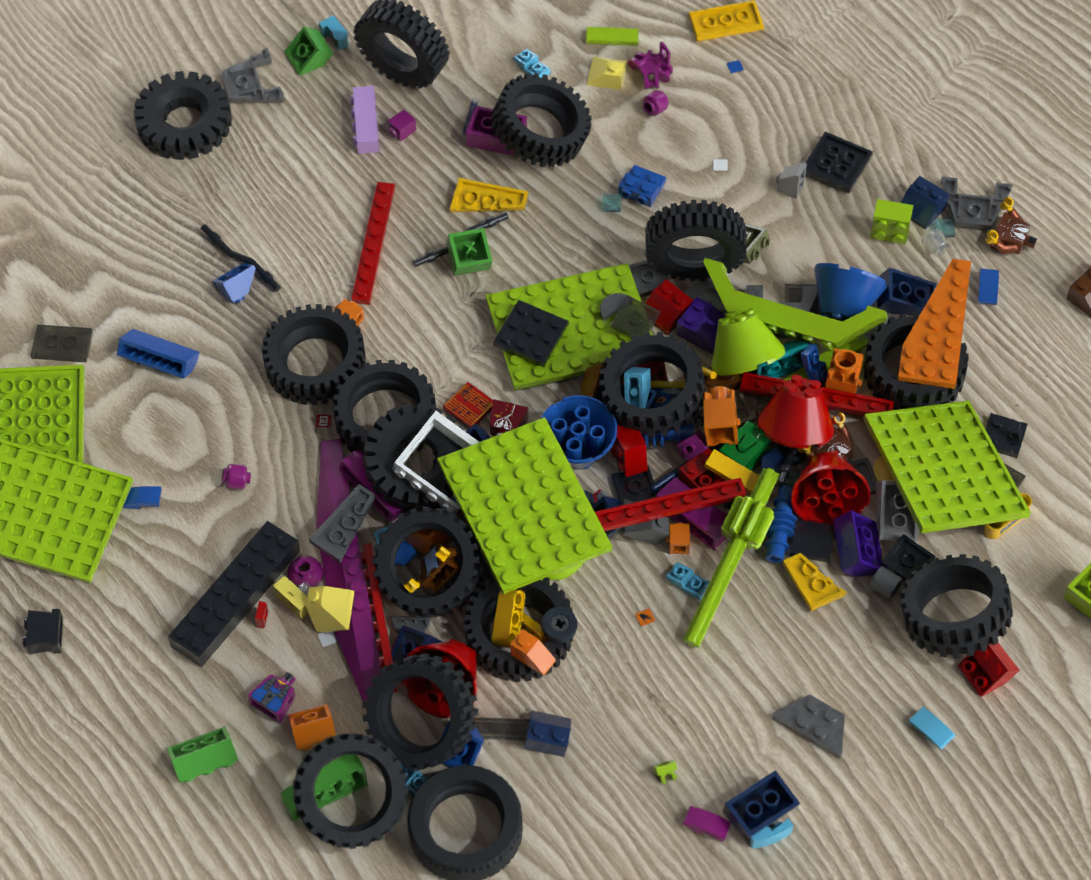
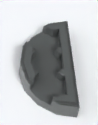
[600,293,634,321]
[391,616,431,634]

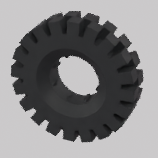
[133,71,232,160]
[363,403,463,510]

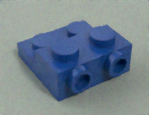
[618,165,666,207]

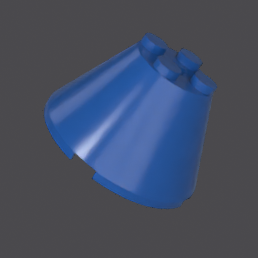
[814,263,887,322]
[541,395,617,469]

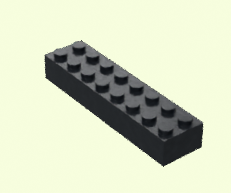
[168,520,300,667]

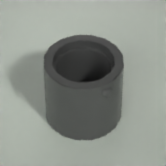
[869,566,903,600]

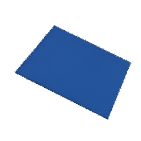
[726,60,744,74]

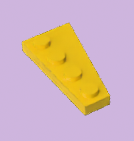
[450,178,529,212]

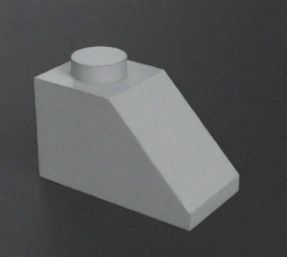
[776,163,807,198]

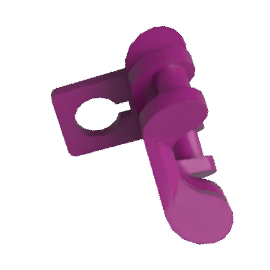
[628,41,673,89]

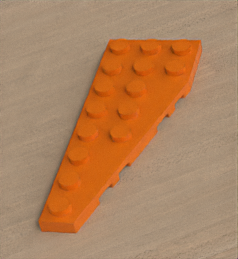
[898,259,971,389]

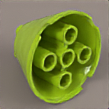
[711,308,785,375]

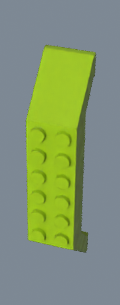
[704,258,888,350]

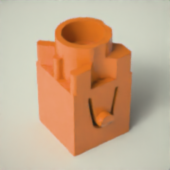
[825,348,864,394]
[703,386,741,447]

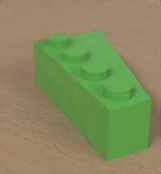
[280,754,368,822]

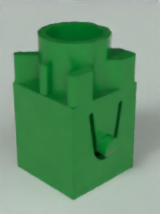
[719,421,772,472]

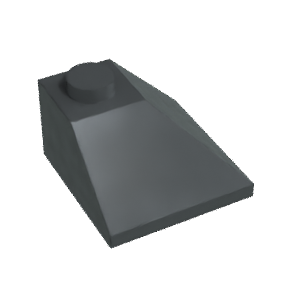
[622,499,669,544]

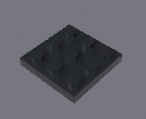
[805,131,873,194]
[493,300,569,367]

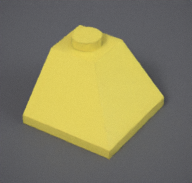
[587,56,627,90]
[306,586,355,633]

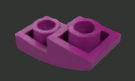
[683,806,732,842]

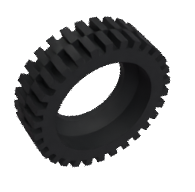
[353,0,450,89]
[491,73,592,167]
[645,200,747,281]
[262,304,366,405]
[464,576,573,682]

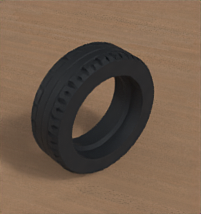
[407,765,523,880]

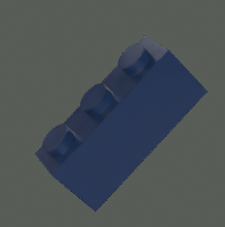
[723,770,801,838]

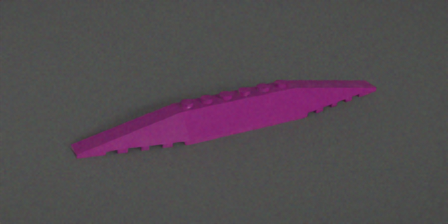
[316,438,381,711]

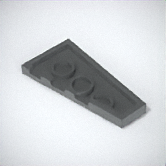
[309,484,375,563]

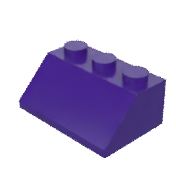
[833,510,883,577]

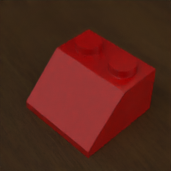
[643,279,694,335]

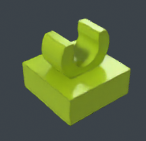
[652,760,678,784]

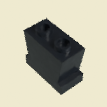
[23,609,63,655]

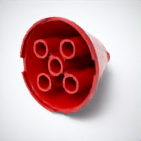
[757,375,834,448]
[791,450,870,525]
[402,639,477,718]

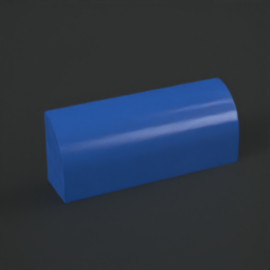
[117,329,200,379]

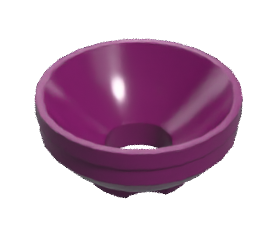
[287,556,324,590]

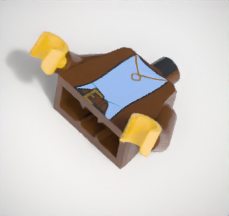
[404,543,460,593]

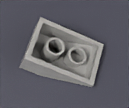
[875,480,919,542]

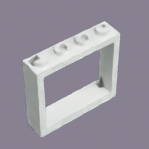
[392,411,479,515]

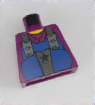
[247,672,296,723]

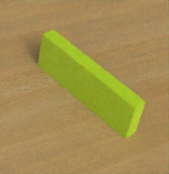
[586,27,639,46]

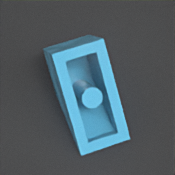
[624,367,651,408]

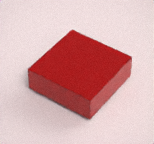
[255,601,269,629]

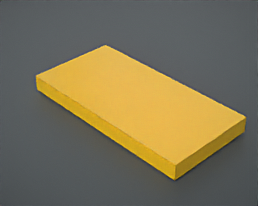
[688,0,764,42]

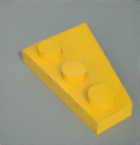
[783,553,847,611]

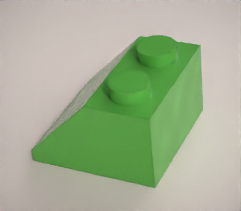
[284,26,333,75]

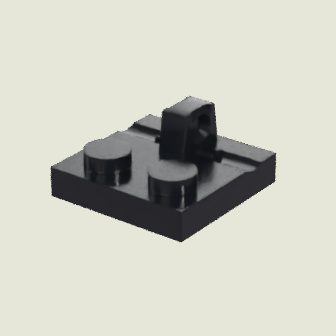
[985,413,1028,458]

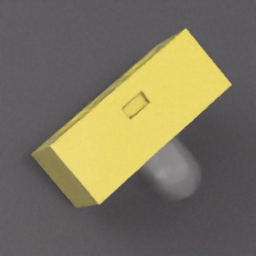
[273,576,311,619]

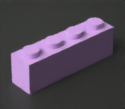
[350,86,379,154]

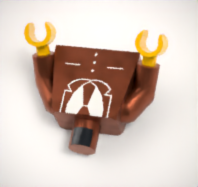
[985,197,1038,255]
[797,413,856,468]

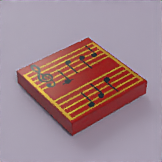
[443,382,493,428]

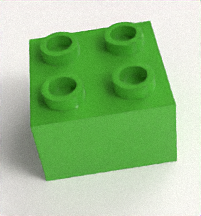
[446,228,493,276]

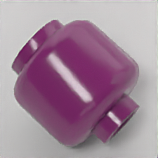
[643,90,669,116]
[222,464,251,490]

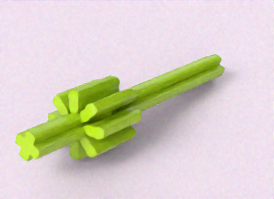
[682,468,779,648]

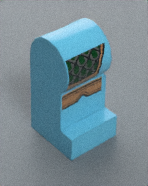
[319,15,349,49]

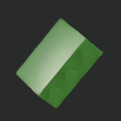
[167,726,239,782]

